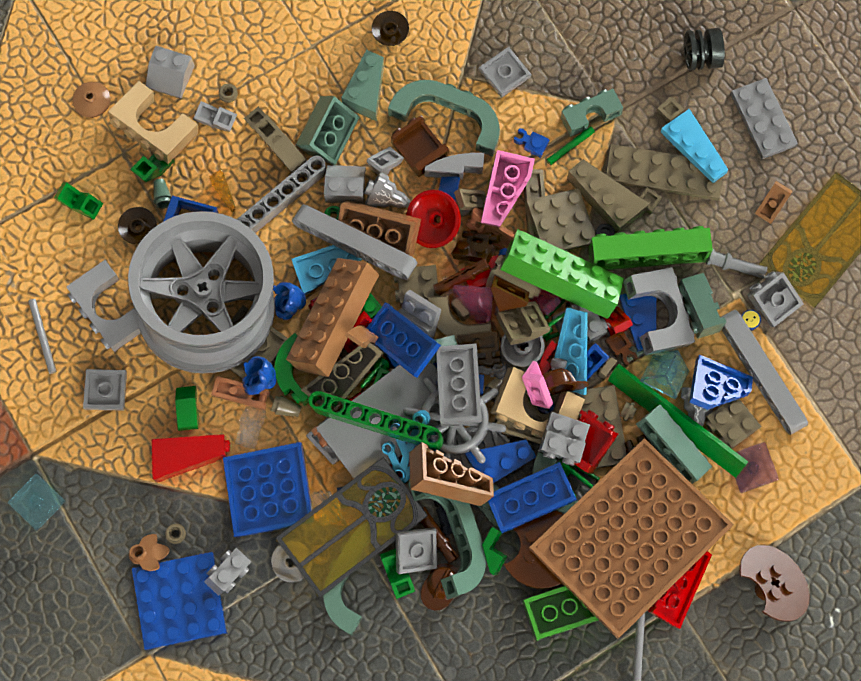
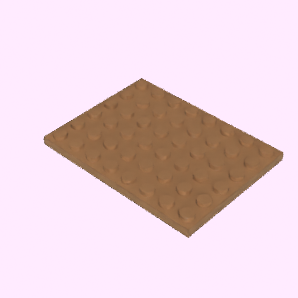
[529,438,734,639]

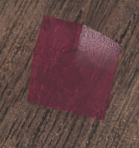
[453,285,493,323]

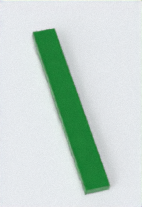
[608,364,748,478]

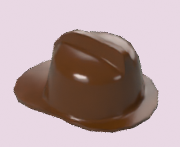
[544,368,589,396]
[421,563,458,611]

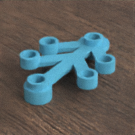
[382,410,436,484]

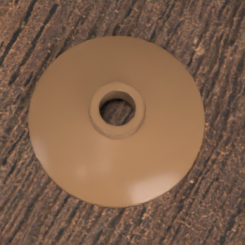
[72,82,111,118]

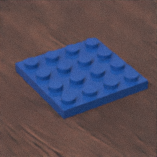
[223,442,314,538]
[132,552,227,650]

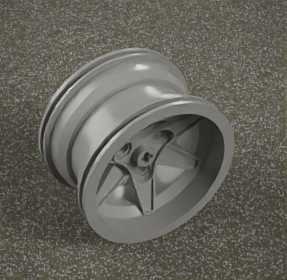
[128,211,275,374]

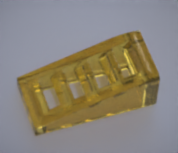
[209,169,236,213]

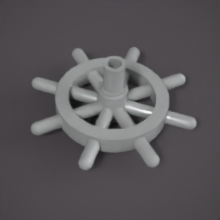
[403,376,506,464]

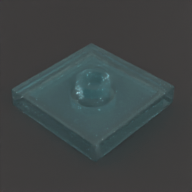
[7,473,66,530]

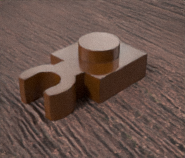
[605,332,638,367]

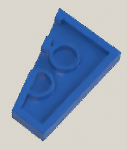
[619,293,656,352]
[464,440,537,483]

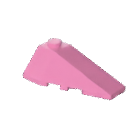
[481,150,535,227]

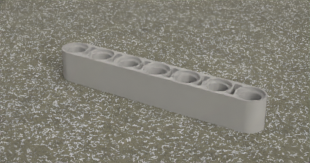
[236,156,326,233]
[292,204,418,280]
[720,309,808,435]

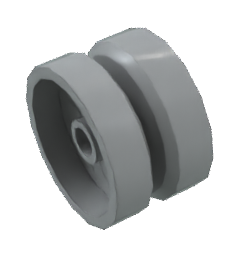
[500,334,545,372]

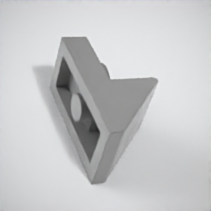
[367,147,404,175]

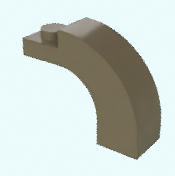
[428,295,492,341]

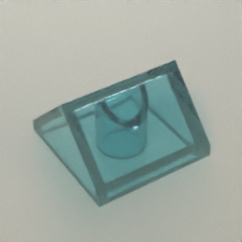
[640,350,689,400]

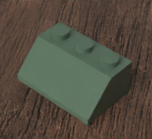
[296,96,359,165]

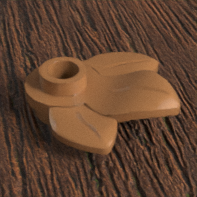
[129,534,170,571]

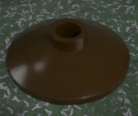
[372,11,409,46]
[118,207,157,244]

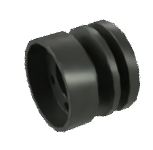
[684,28,725,71]

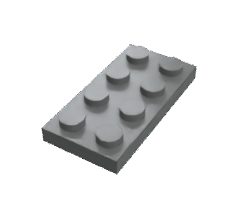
[730,78,798,159]
[436,344,482,426]

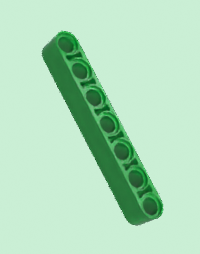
[308,391,444,450]

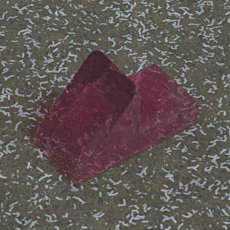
[528,289,561,316]

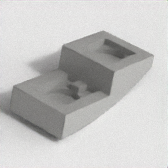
[193,101,237,132]

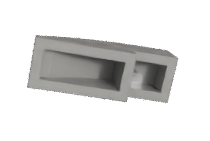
[425,153,484,180]

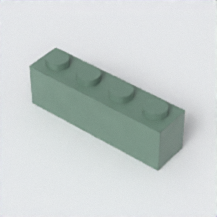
[636,405,712,484]

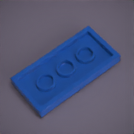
[367,302,441,378]
[488,462,577,534]

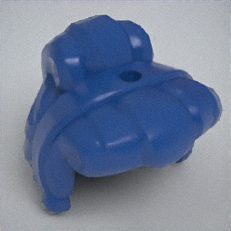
[273,282,306,320]
[242,356,277,395]

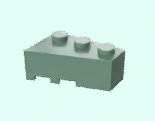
[341,49,384,121]
[678,273,727,339]

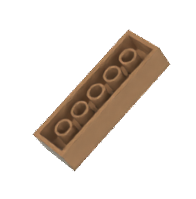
[286,258,379,377]

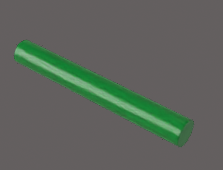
[546,126,595,166]

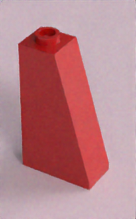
[152,434,231,482]

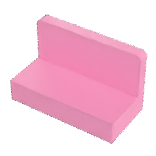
[522,361,553,409]

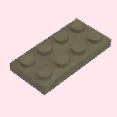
[575,385,627,469]

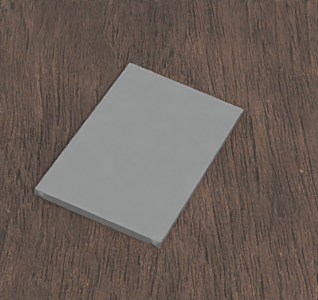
[316,363,441,485]

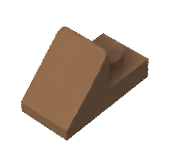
[755,181,793,224]

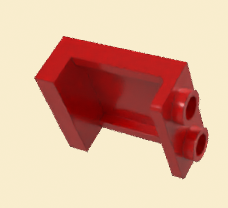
[574,410,618,474]

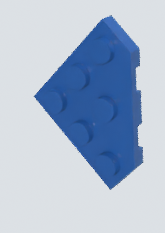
[689,355,753,410]

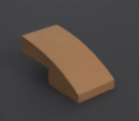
[344,326,379,348]

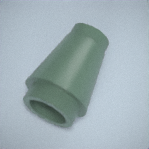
[153,179,172,209]

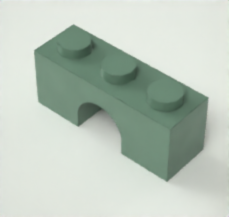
[560,89,623,137]

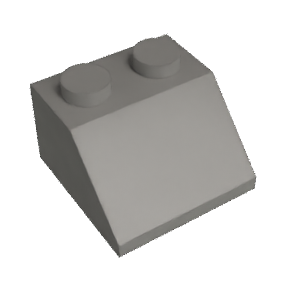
[146,46,194,99]
[324,165,366,204]

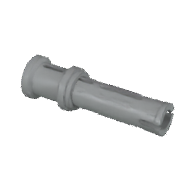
[706,249,767,279]

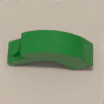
[275,333,309,406]

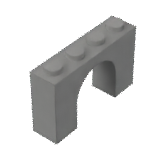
[66,260,140,352]
[623,267,695,356]

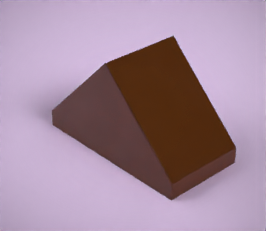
[491,275,530,312]

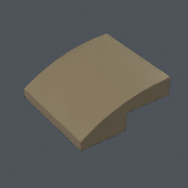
[496,301,550,345]

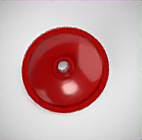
[406,190,461,248]

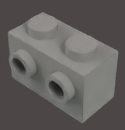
[204,548,251,596]

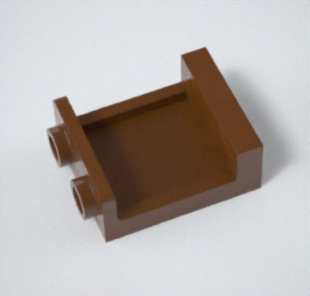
[391,115,449,177]

